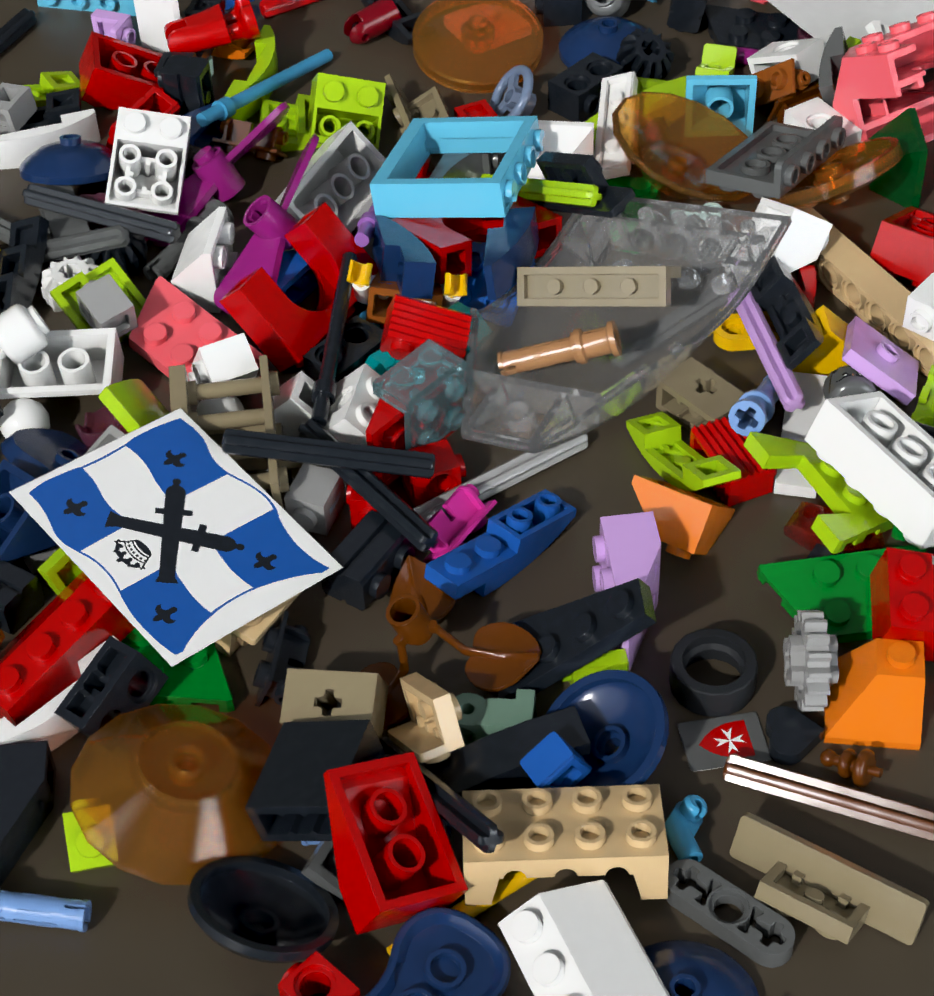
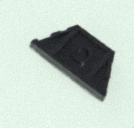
[702,4,812,50]

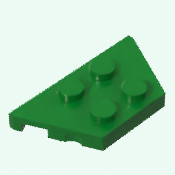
[757,545,926,643]
[121,628,235,713]

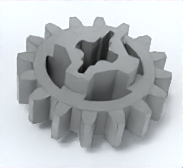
[783,610,839,712]

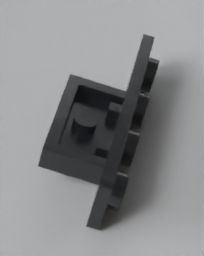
[529,151,635,218]

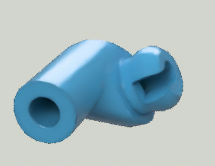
[665,794,708,862]

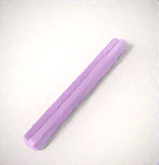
[731,285,806,412]

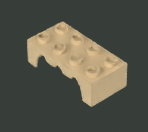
[462,784,669,906]

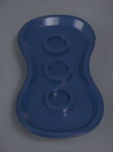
[1,428,88,478]
[365,907,511,996]

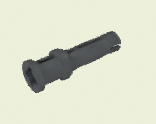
[143,199,234,283]

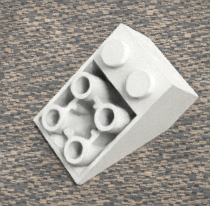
[105,107,191,215]

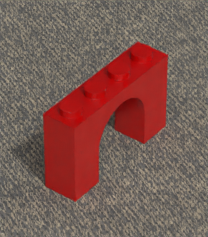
[390,195,562,284]
[219,202,378,372]

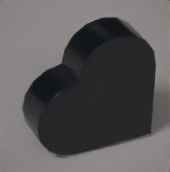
[765,706,825,766]

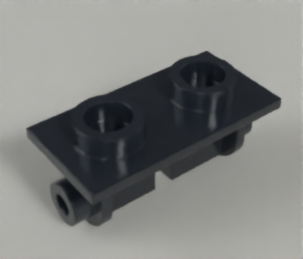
[252,611,311,707]

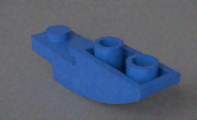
[424,489,577,600]

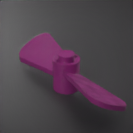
[138,101,290,247]
[213,133,319,314]

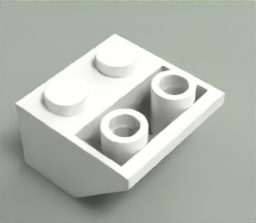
[171,206,239,313]

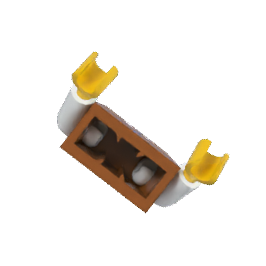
[346,260,468,324]

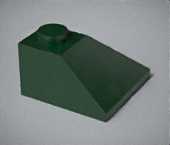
[859,108,928,208]

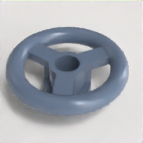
[489,65,537,116]

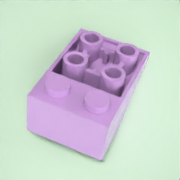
[592,511,661,672]

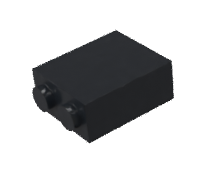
[245,719,385,841]

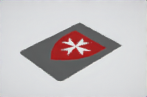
[678,712,772,772]

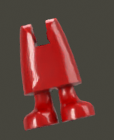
[164,0,261,52]

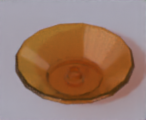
[612,92,752,202]
[70,704,278,885]

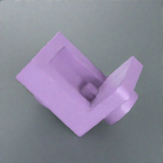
[91,9,136,44]

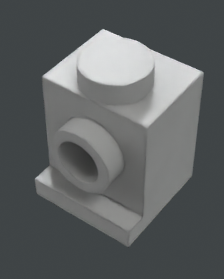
[0,82,38,135]

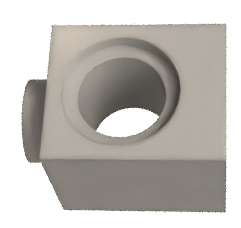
[75,274,138,337]

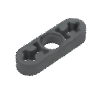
[666,859,795,968]

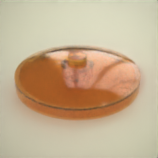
[412,0,543,93]
[759,137,903,210]

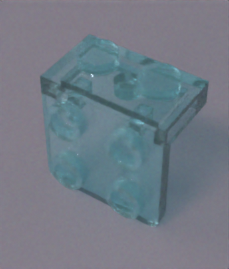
[373,339,467,450]

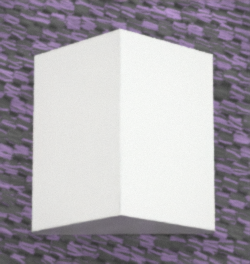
[133,0,181,52]

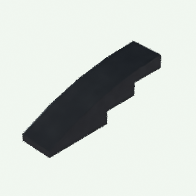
[0,215,49,314]
[424,706,590,797]

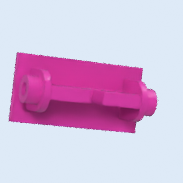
[423,484,498,564]

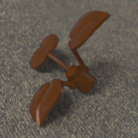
[360,555,542,730]

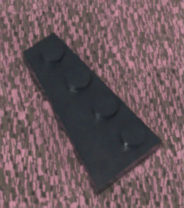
[498,578,657,699]

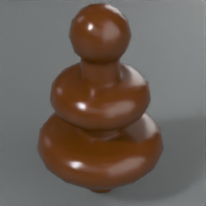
[820,748,883,788]

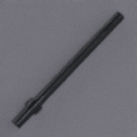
[311,252,357,427]

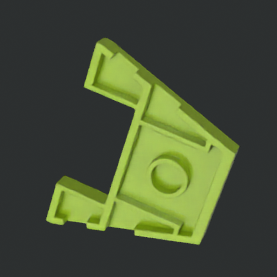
[743,432,894,554]

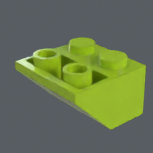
[308,72,386,150]

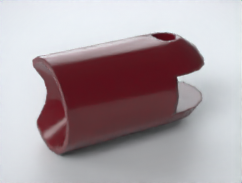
[343,0,401,44]

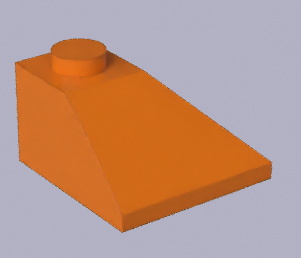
[631,475,735,560]
[824,638,925,750]

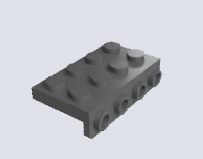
[705,115,846,199]

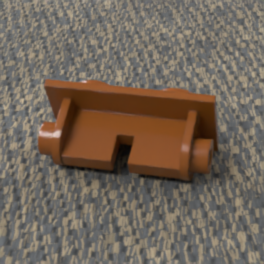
[752,58,811,108]

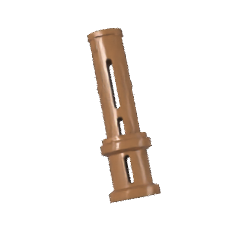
[497,320,622,377]

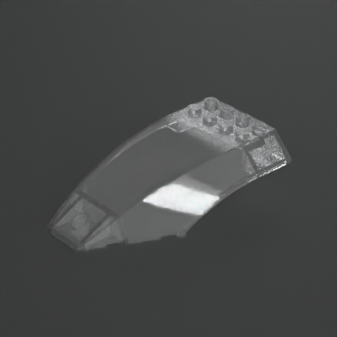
[460,197,792,454]

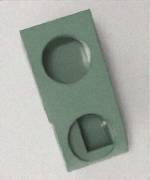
[456,689,537,746]

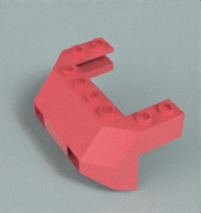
[832,11,934,160]

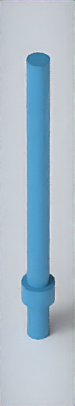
[196,49,333,127]

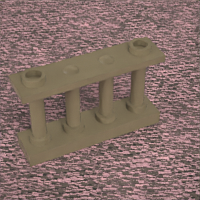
[168,355,290,508]

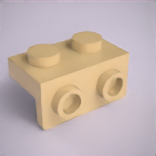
[387,672,465,764]

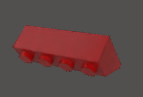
[0,571,135,727]

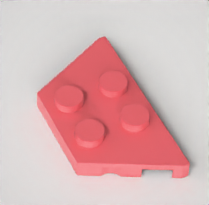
[128,276,263,381]

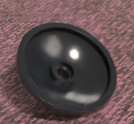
[187,856,339,963]

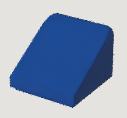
[520,731,593,788]

